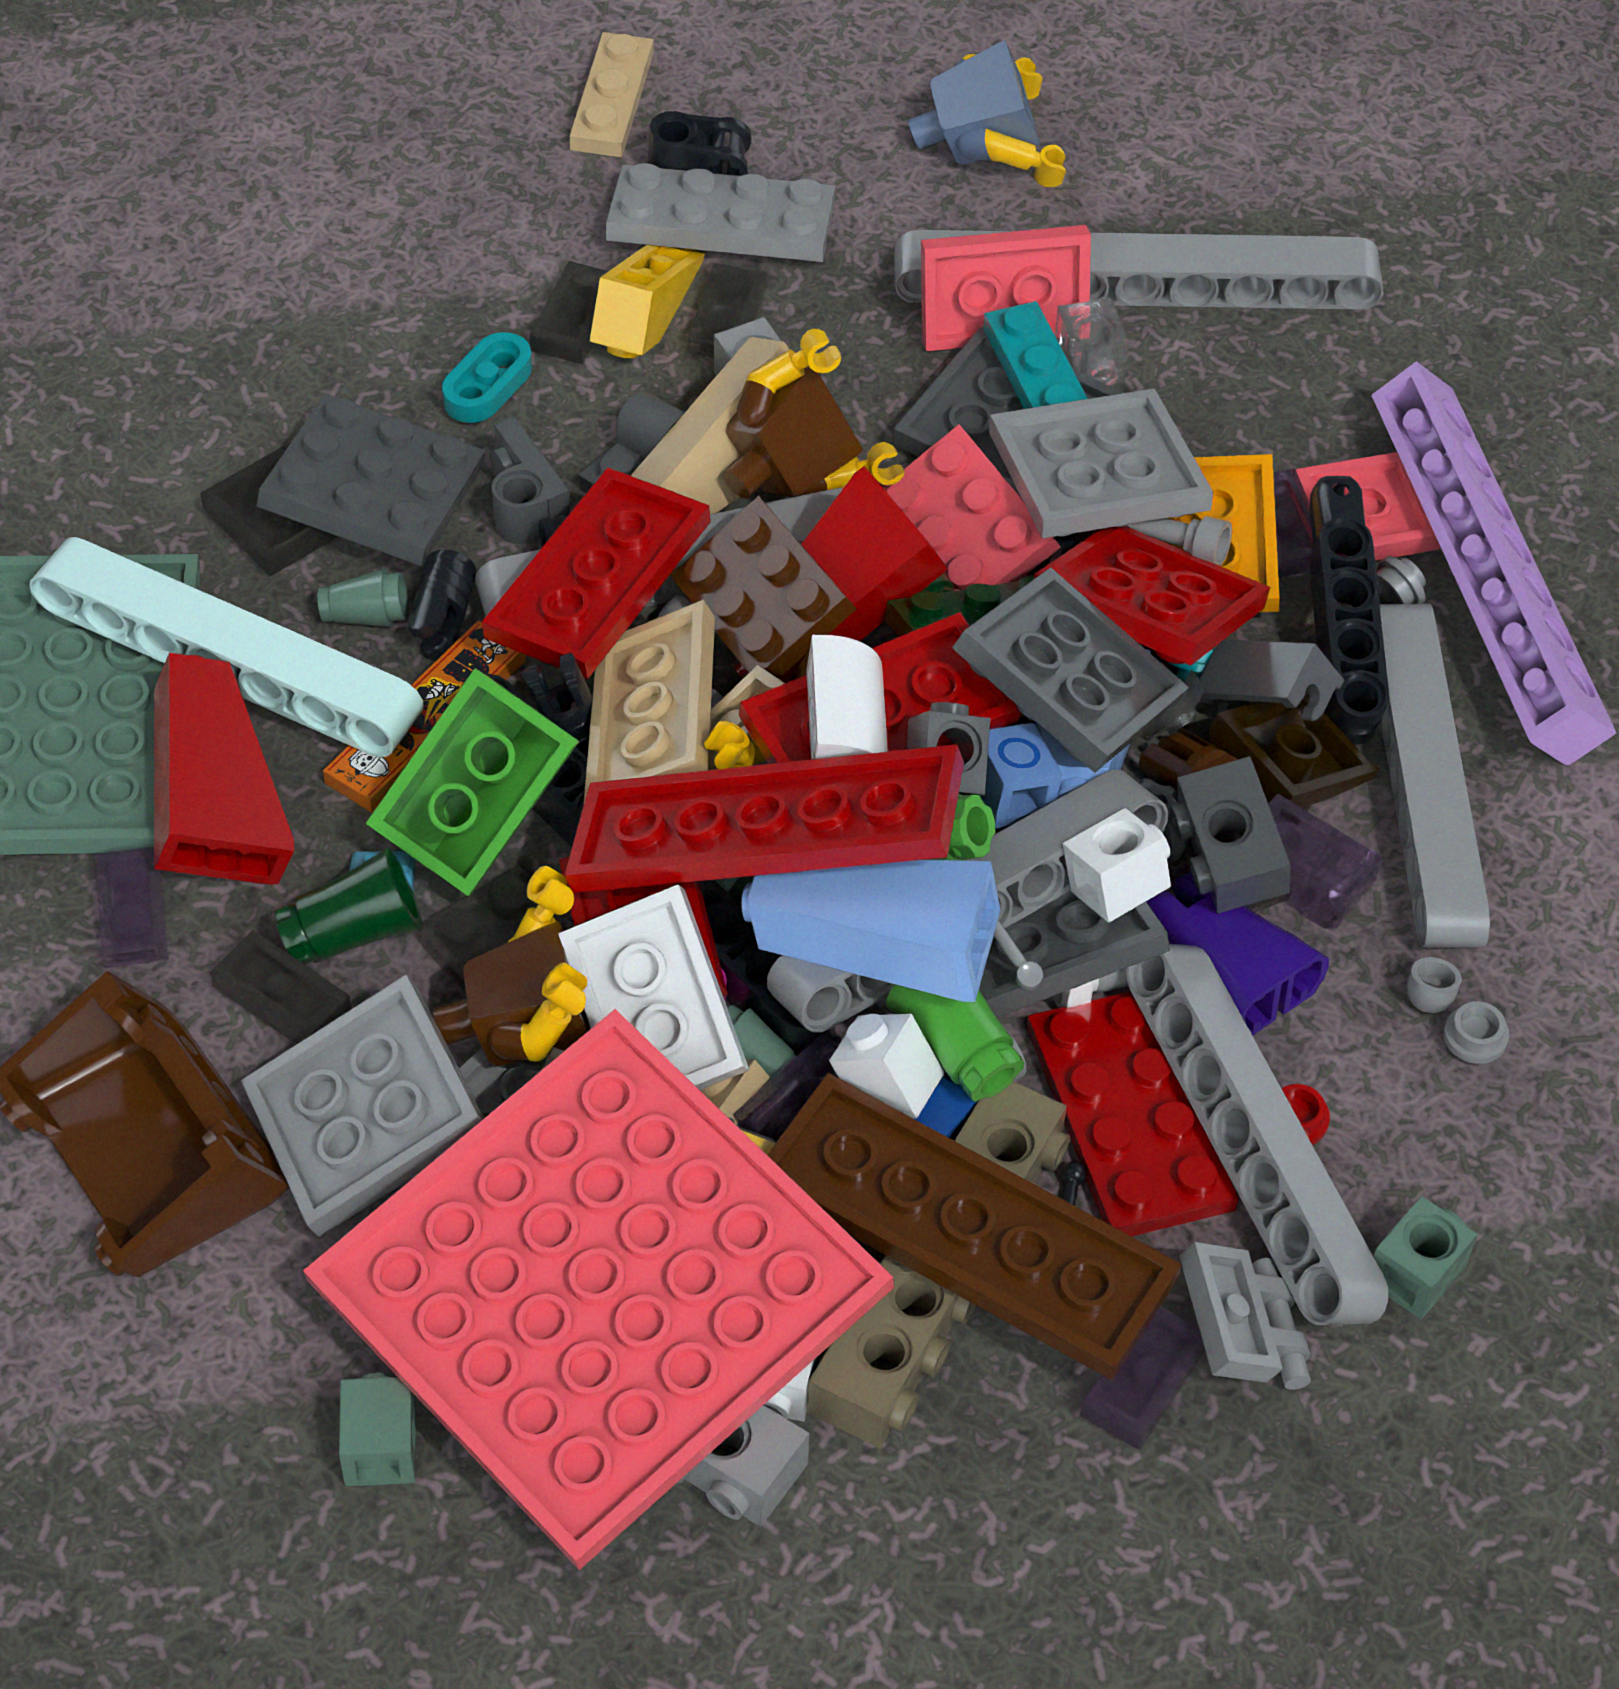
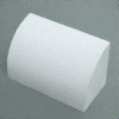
[807,635,888,760]

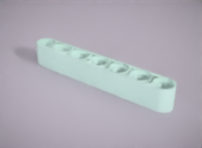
[29,537,424,757]

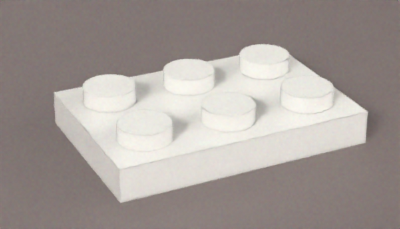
[558,884,749,1090]

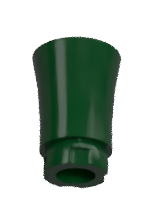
[274,848,423,967]

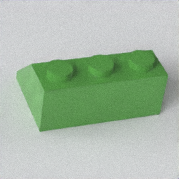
[365,668,579,897]

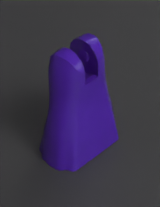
[1146,871,1329,1036]

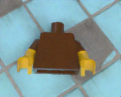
[723,329,905,499]
[433,866,590,1066]

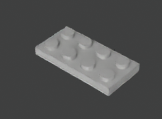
[606,163,835,262]

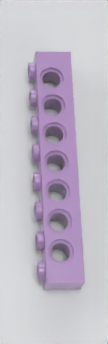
[1371,361,1617,765]

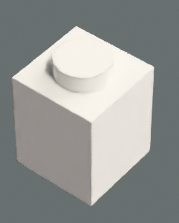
[829,1014,945,1119]

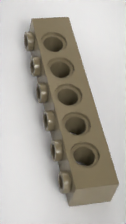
[807,1081,1070,1449]

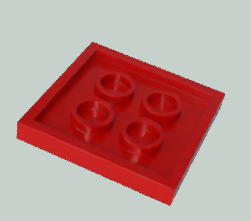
[1033,526,1271,666]

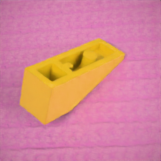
[590,245,705,358]

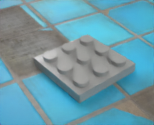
[989,388,1213,539]
[241,974,484,1237]

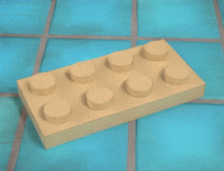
[584,600,715,803]

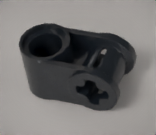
[648,111,752,176]

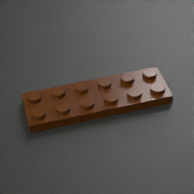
[767,1073,1182,1381]

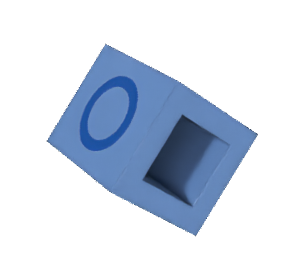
[980,723,1063,829]

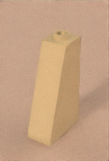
[631,337,790,514]

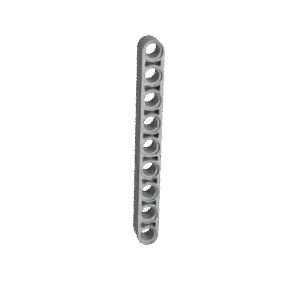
[894,230,1384,309]

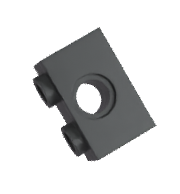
[1170,756,1291,914]

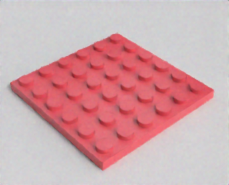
[303,1009,894,1570]

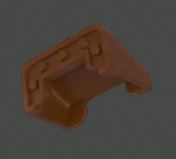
[0,971,290,1277]

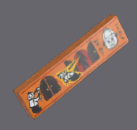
[323,620,526,813]

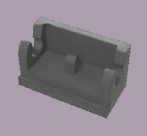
[1192,640,1344,721]

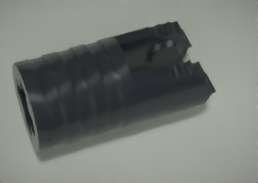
[408,550,477,661]
[521,653,593,758]

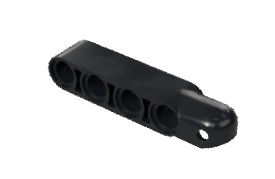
[1309,476,1389,745]

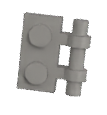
[1179,1242,1311,1390]

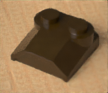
[1209,695,1380,825]

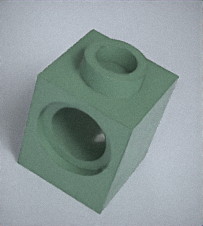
[1373,1196,1478,1320]
[339,1372,416,1486]

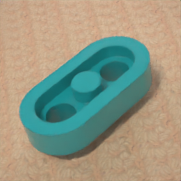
[442,332,532,423]

